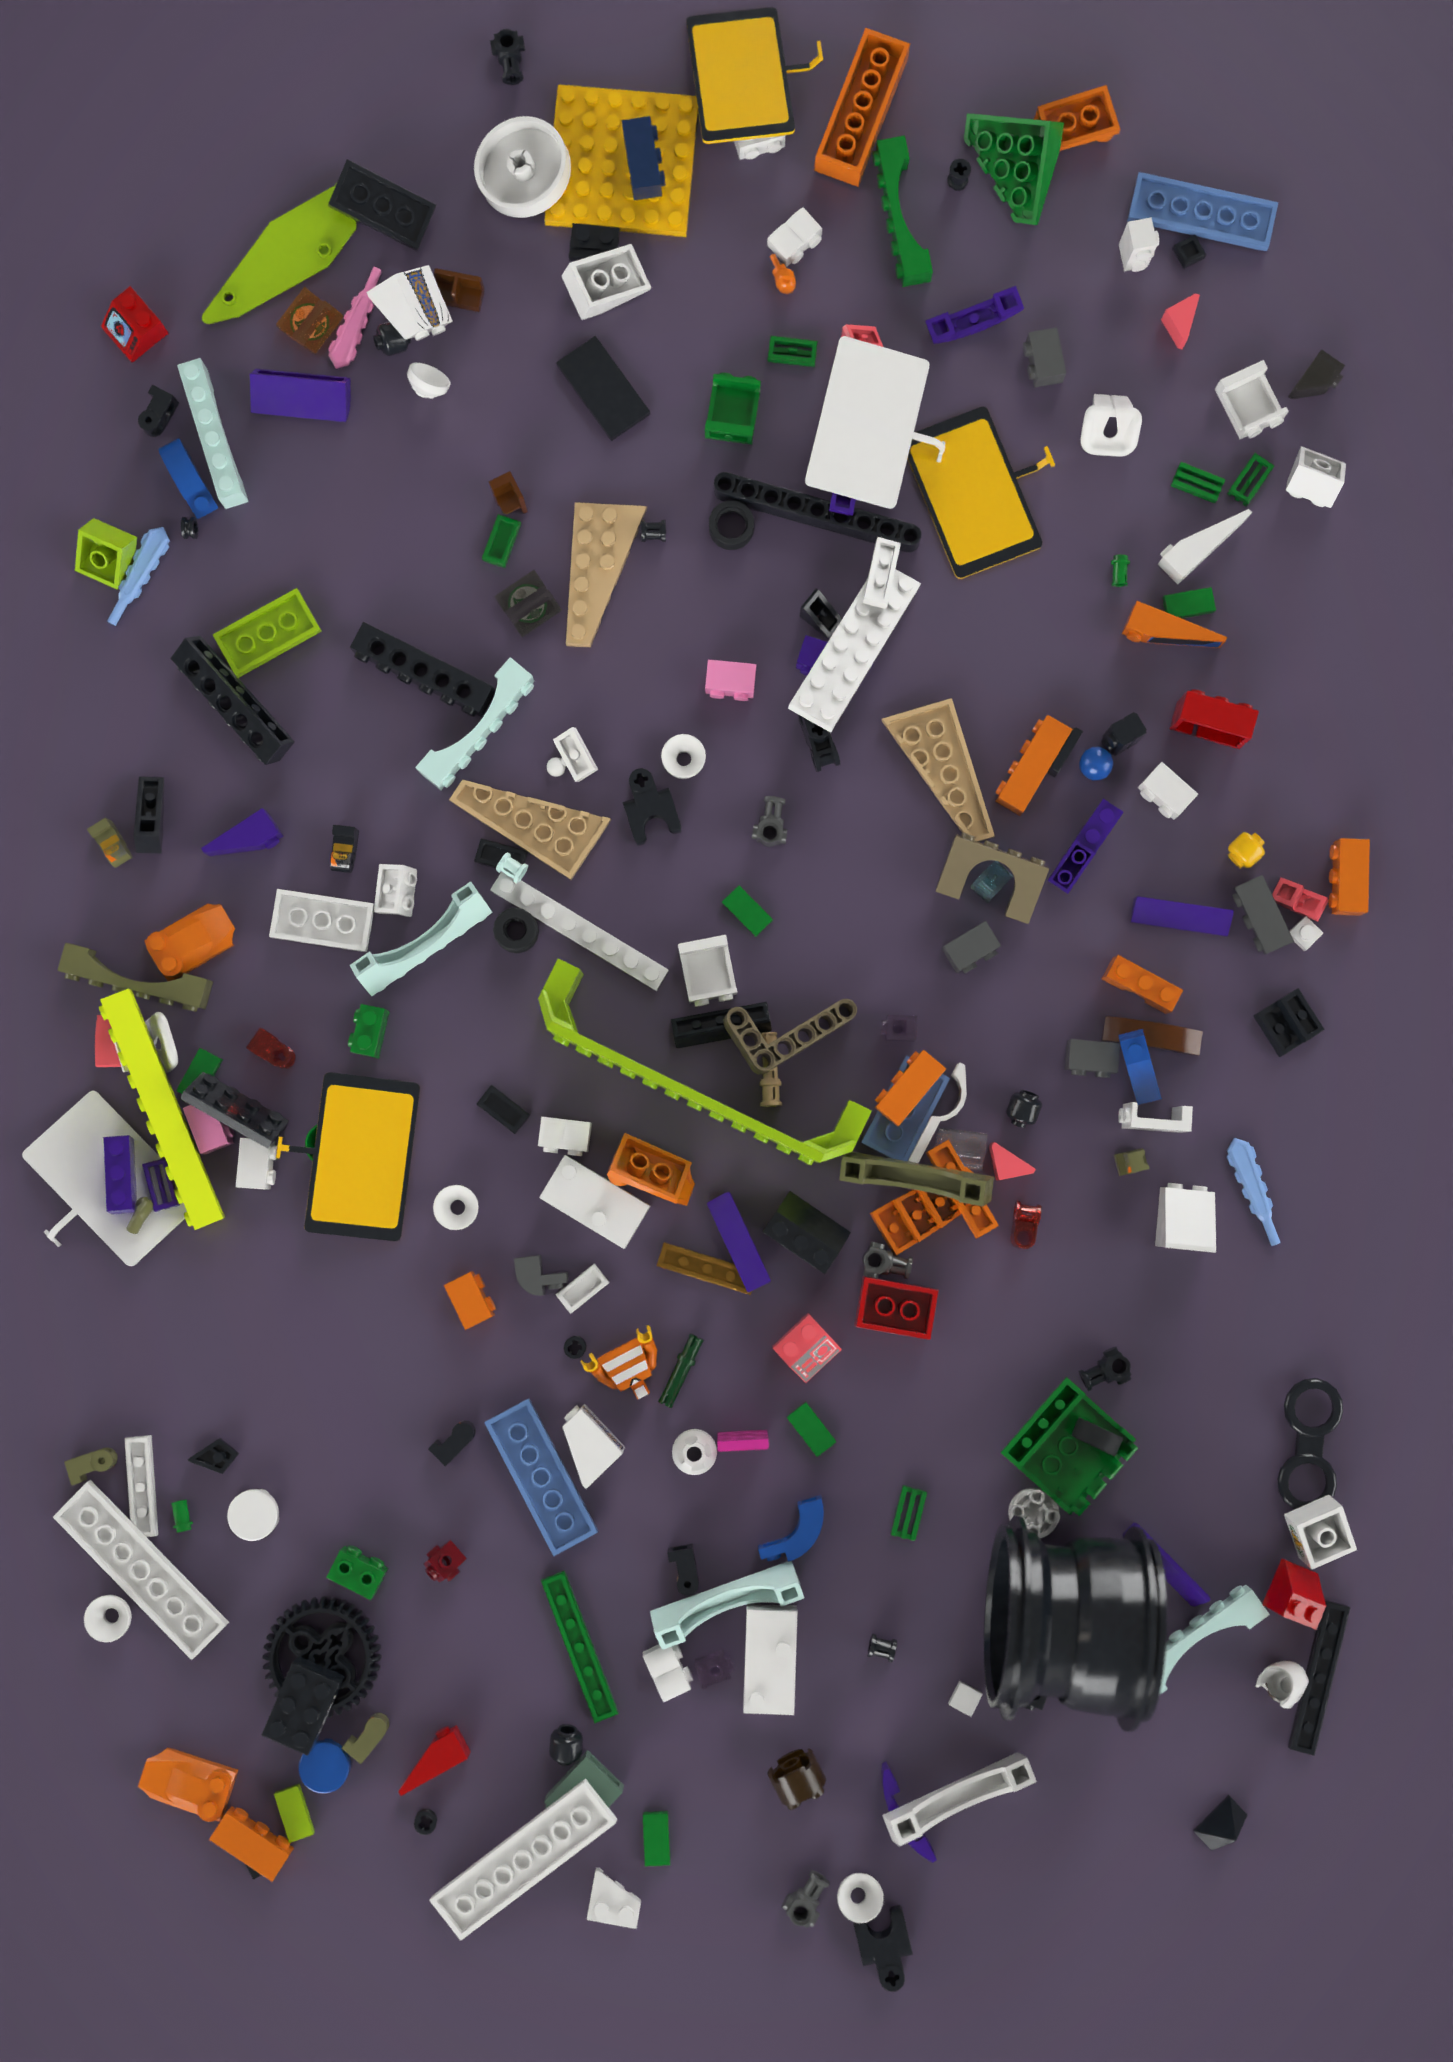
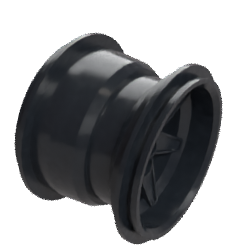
[984,1515,1167,1732]

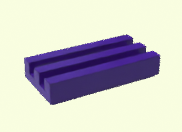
[142,1158,180,1212]

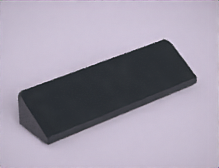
[671,1002,772,1048]

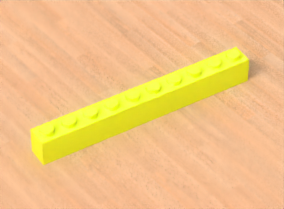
[99,989,225,1230]

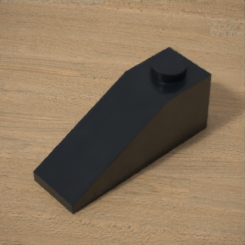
[134,777,164,853]

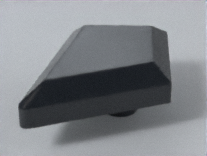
[188,1438,239,1474]

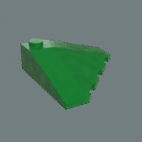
[964,113,1064,225]

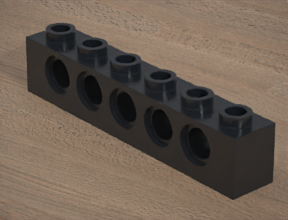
[350,622,495,717]
[170,635,295,765]

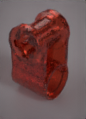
[246,1027,296,1069]
[1011,1201,1042,1249]

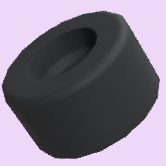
[493,907,539,953]

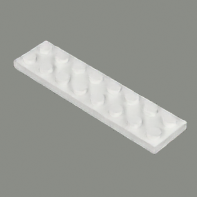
[788,569,921,732]
[53,1480,229,1660]
[429,1779,617,1940]

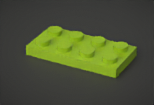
[213,588,322,678]

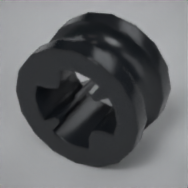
[181,517,198,539]
[564,1336,587,1359]
[414,1809,437,1835]

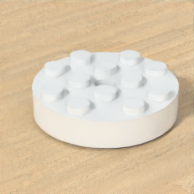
[474,116,571,218]

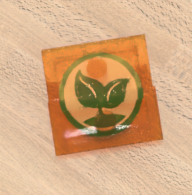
[276,287,344,354]

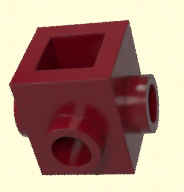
[423,1540,467,1583]

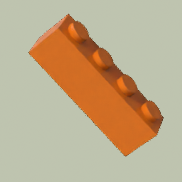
[995,714,1073,816]

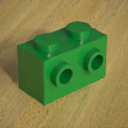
[348,1004,390,1059]
[326,1545,389,1600]

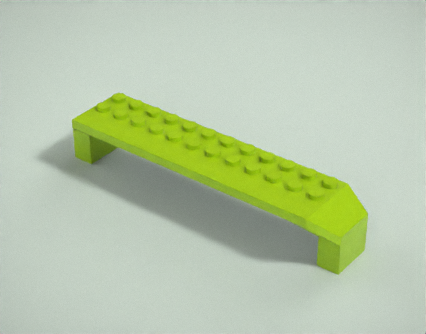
[538,959,872,1166]

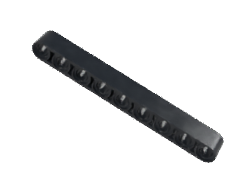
[714,472,922,552]

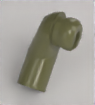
[127,1197,153,1234]

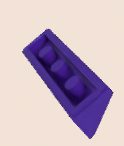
[1130,896,1234,936]
[706,1191,771,1293]
[1122,1523,1211,1607]

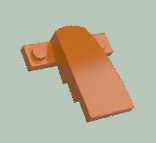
[869,1139,999,1256]

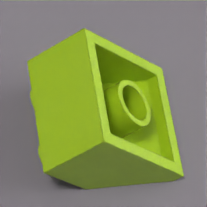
[75,518,137,590]

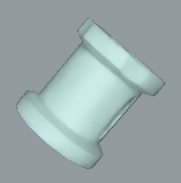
[496,852,528,884]

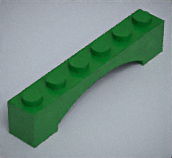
[872,135,933,287]

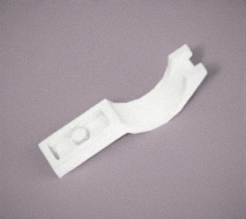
[908,1062,967,1163]

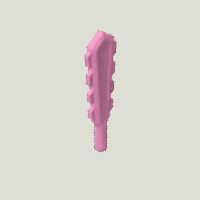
[328,267,382,369]

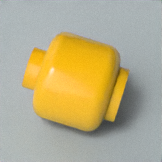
[1227,832,1265,869]

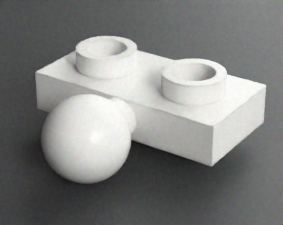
[546,727,598,782]

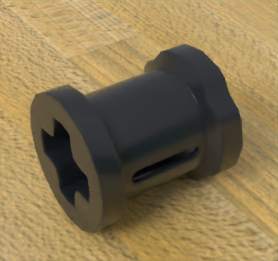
[947,159,971,191]
[641,520,666,542]
[867,1634,897,1663]

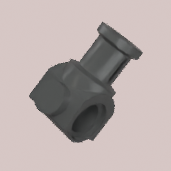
[752,796,788,847]
[862,1241,913,1279]
[781,1870,830,1928]

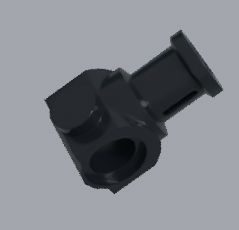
[490,29,525,85]
[1078,1347,1132,1391]

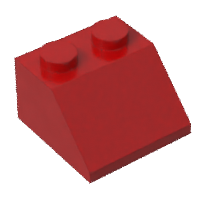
[1262,1558,1326,1629]

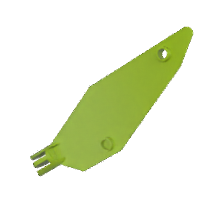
[202,181,357,324]

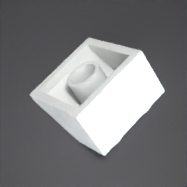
[1286,446,1346,508]

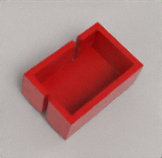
[1170,689,1259,749]

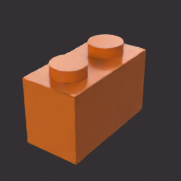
[444,1271,496,1330]

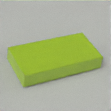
[274,1783,315,1843]

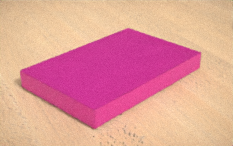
[717,1430,769,1452]

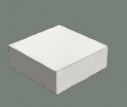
[948,1680,983,1717]

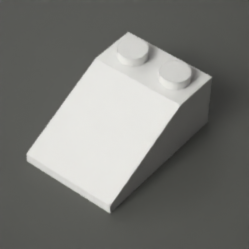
[562,244,651,320]

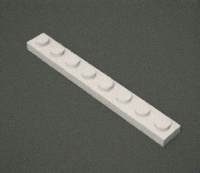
[490,872,669,991]

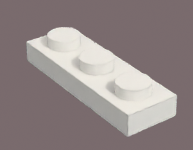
[862,537,901,609]

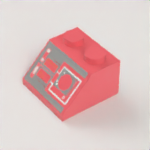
[772,1313,842,1383]

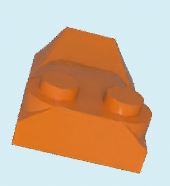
[1033,85,1120,151]
[144,904,235,981]
[607,1133,695,1206]
[138,1747,239,1822]

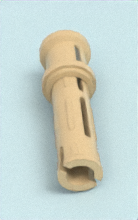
[760,1032,782,1107]

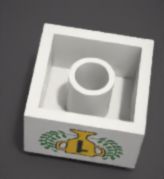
[1284,1495,1357,1570]

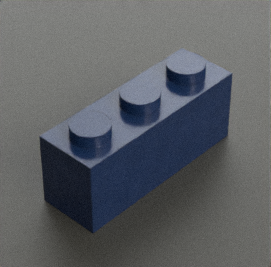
[622,116,666,201]

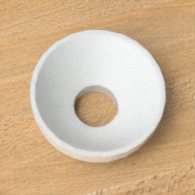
[407,362,451,399]
[661,734,706,779]
[433,1185,479,1230]
[672,1429,717,1475]
[84,1595,132,1642]
[837,1873,884,1923]

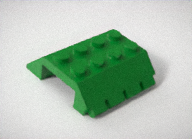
[1000,1377,1139,1517]

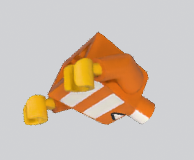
[580,1325,658,1399]

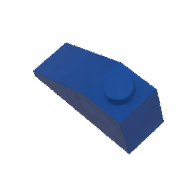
[1118,1029,1162,1105]

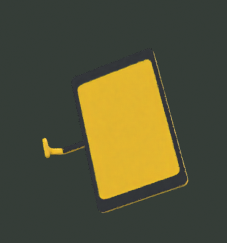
[686,7,823,144]
[907,407,1055,579]
[276,1072,420,1241]

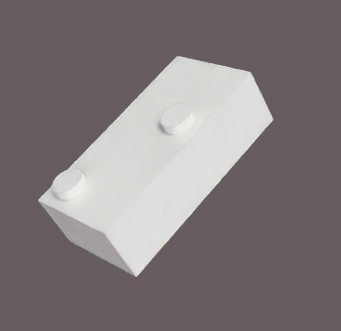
[539,1155,651,1249]
[743,1604,797,1715]

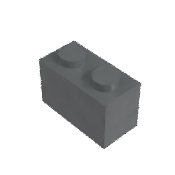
[1023,327,1066,388]
[942,921,1001,974]
[1065,1039,1120,1078]

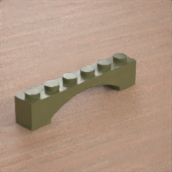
[57,942,213,1012]
[839,1152,994,1206]

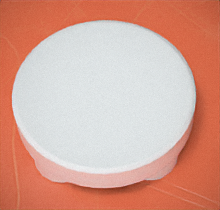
[1008,1487,1060,1538]
[227,1489,279,1541]

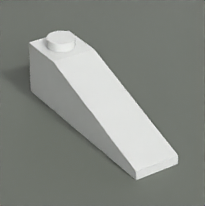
[1158,509,1252,585]

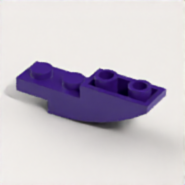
[1048,798,1124,894]

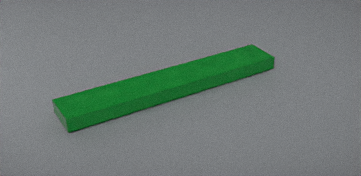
[541,1570,618,1723]

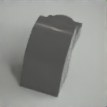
[514,1255,569,1296]

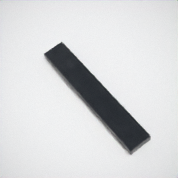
[1288,1600,1351,1756]

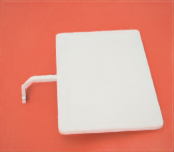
[805,336,945,509]
[22,1091,187,1266]

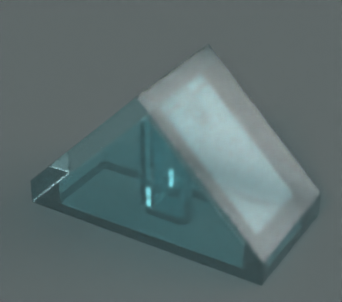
[970,861,1013,904]

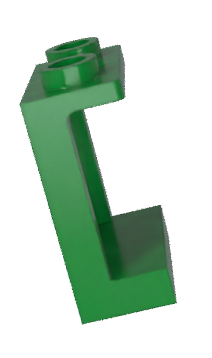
[705,372,761,445]

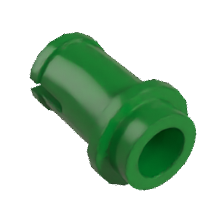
[1111,554,1130,587]
[171,1499,193,1533]

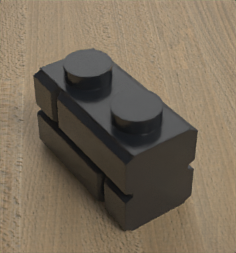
[1101,712,1147,756]

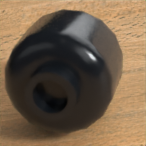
[373,322,411,356]
[1006,1090,1042,1128]
[549,1724,583,1766]

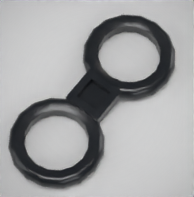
[1277,1378,1343,1509]

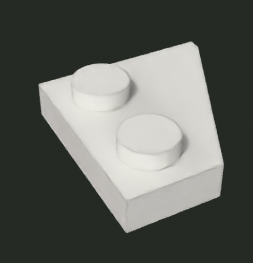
[587,1867,641,1929]

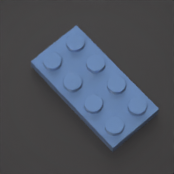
[861,1055,950,1161]

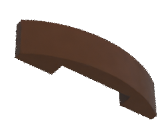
[1102,1016,1203,1056]

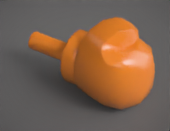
[770,254,796,294]

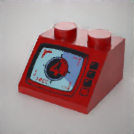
[101,286,169,363]

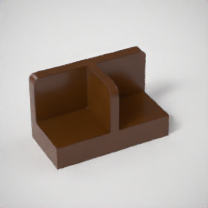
[433,268,485,312]
[488,471,528,514]

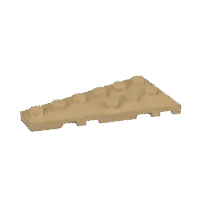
[566,502,647,647]
[882,698,995,842]
[449,780,611,880]

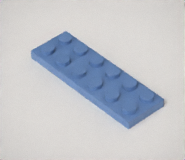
[1127,172,1279,251]
[484,1398,598,1556]

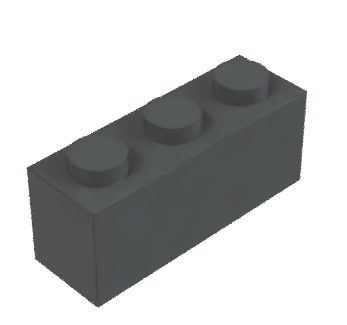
[1232,875,1294,954]

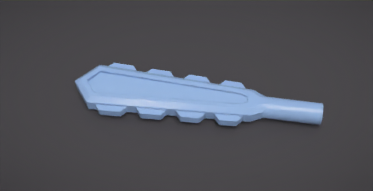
[107,527,170,626]
[1227,1138,1281,1246]

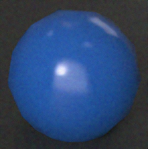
[1079,747,1113,781]

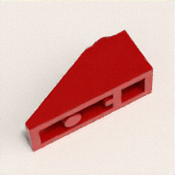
[398,1725,471,1796]

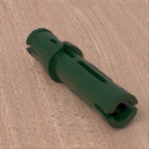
[658,1333,704,1408]

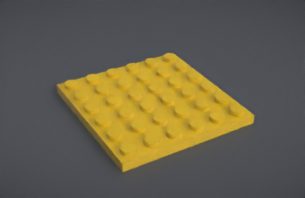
[544,85,698,237]

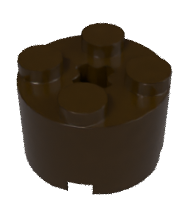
[767,1749,826,1810]

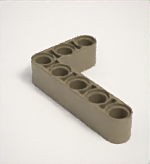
[723,999,857,1075]

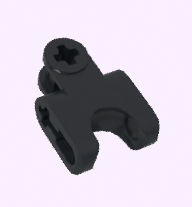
[798,714,840,772]
[622,768,681,846]
[853,1905,913,1992]

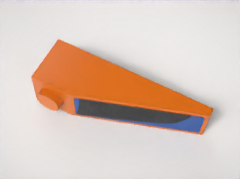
[1122,601,1227,648]

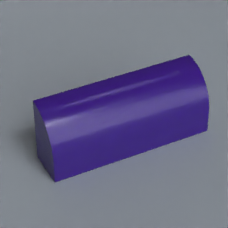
[250,369,351,422]

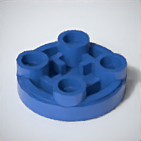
[299,1738,352,1794]

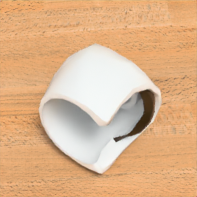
[1255,1661,1309,1709]

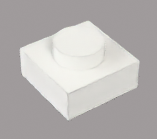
[1289,916,1323,951]

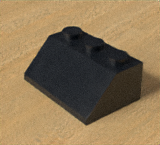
[762,1191,851,1274]

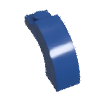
[158,438,218,520]
[758,1495,824,1562]

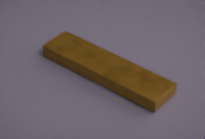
[657,1242,752,1295]

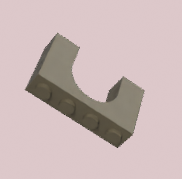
[935,832,1049,924]

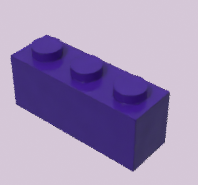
[103,1135,137,1214]

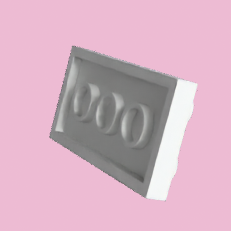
[269,889,374,952]

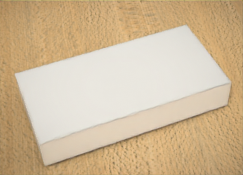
[555,1263,610,1314]

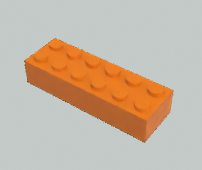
[814,28,910,187]

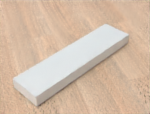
[125,1435,158,1537]

